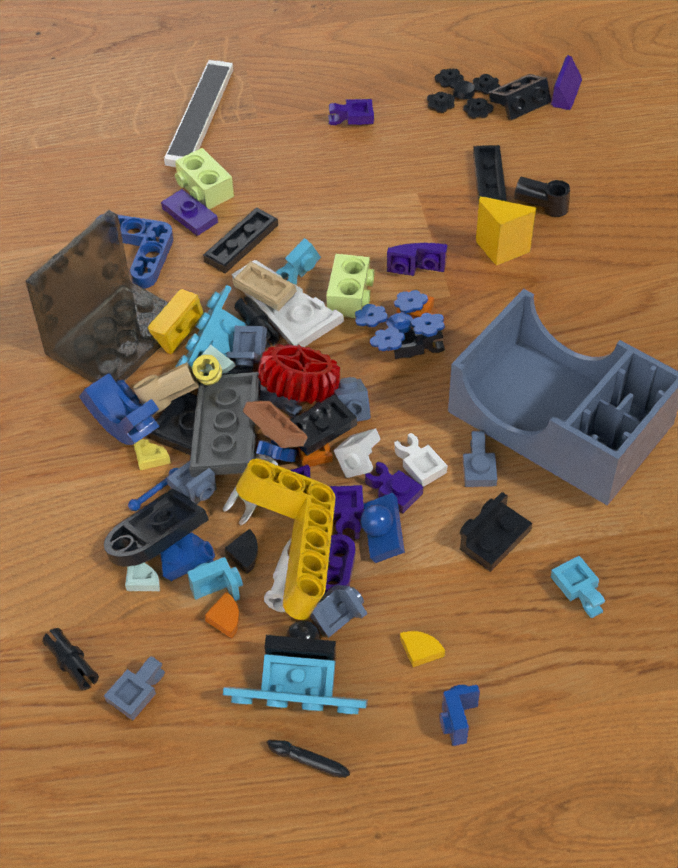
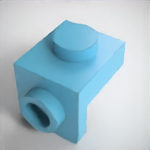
[187,557,243,601]

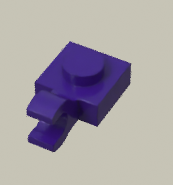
[328,99,374,125]

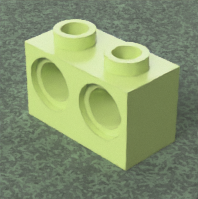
[175,148,234,209]
[326,254,375,318]

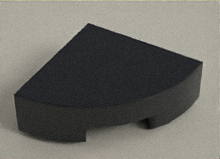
[225,529,258,574]

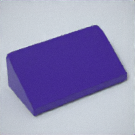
[552,55,582,110]

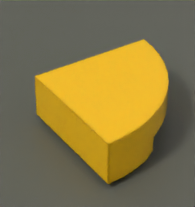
[400,631,445,667]

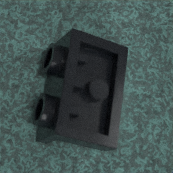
[488,74,551,120]
[290,395,357,456]
[460,492,533,572]

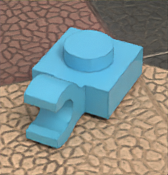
[276,238,321,285]
[551,556,605,618]

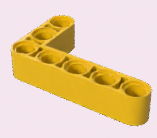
[236,459,335,620]

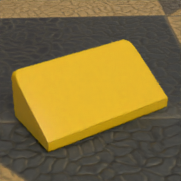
[148,289,203,354]

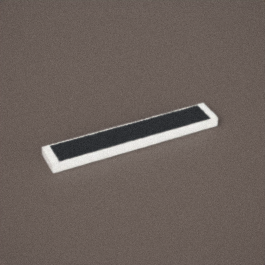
[164,60,233,167]

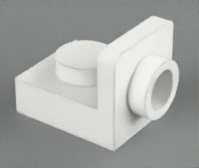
[333,428,381,478]

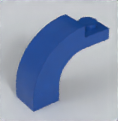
[79,373,160,445]

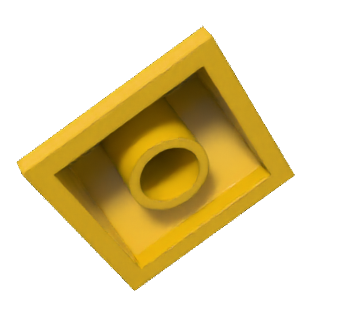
[475,196,536,266]

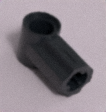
[514,177,570,217]

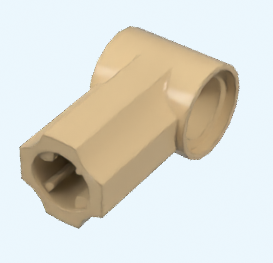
[133,362,199,413]

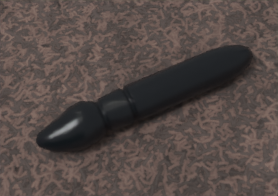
[267,739,350,778]

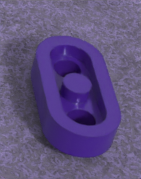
[324,534,356,594]

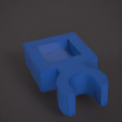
[256,439,298,462]

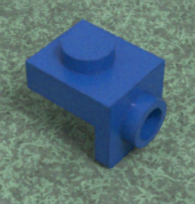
[161,532,215,581]
[439,684,480,746]

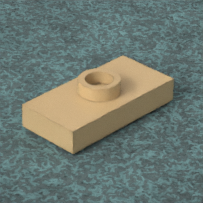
[232,261,297,311]

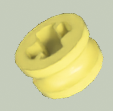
[192,354,223,386]

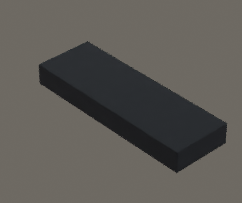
[473,145,507,204]
[203,207,278,274]

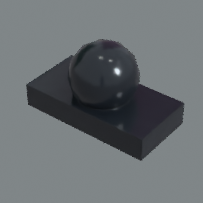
[264,620,336,666]

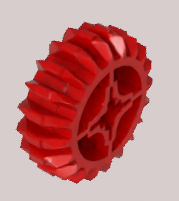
[258,343,340,404]

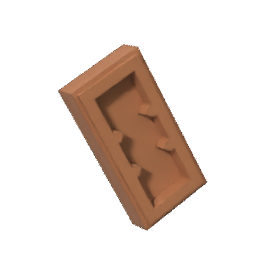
[243,401,308,448]

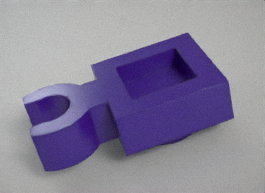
[365,462,423,514]
[330,485,364,539]

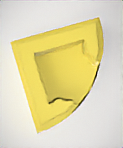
[134,439,171,470]

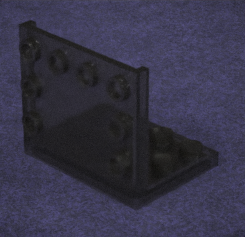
[25,210,168,383]

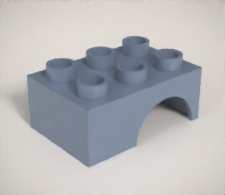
[448,289,678,506]

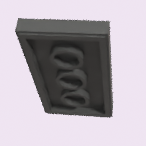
[189,372,261,477]

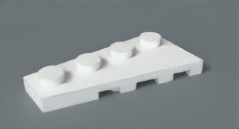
[232,260,344,347]

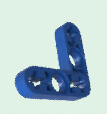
[94,213,174,289]

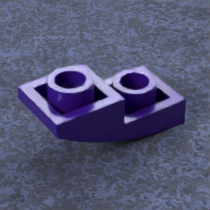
[387,243,448,276]

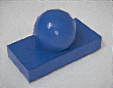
[360,493,405,563]

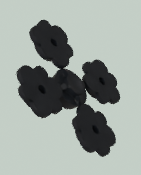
[427,69,500,119]

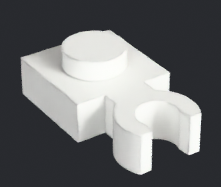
[394,433,448,487]

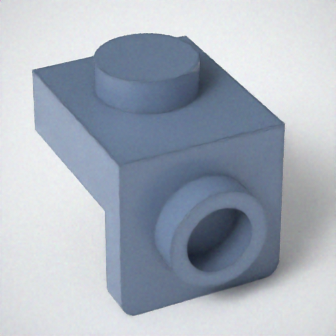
[226,326,267,367]
[334,377,371,422]
[167,461,217,504]
[310,585,367,638]

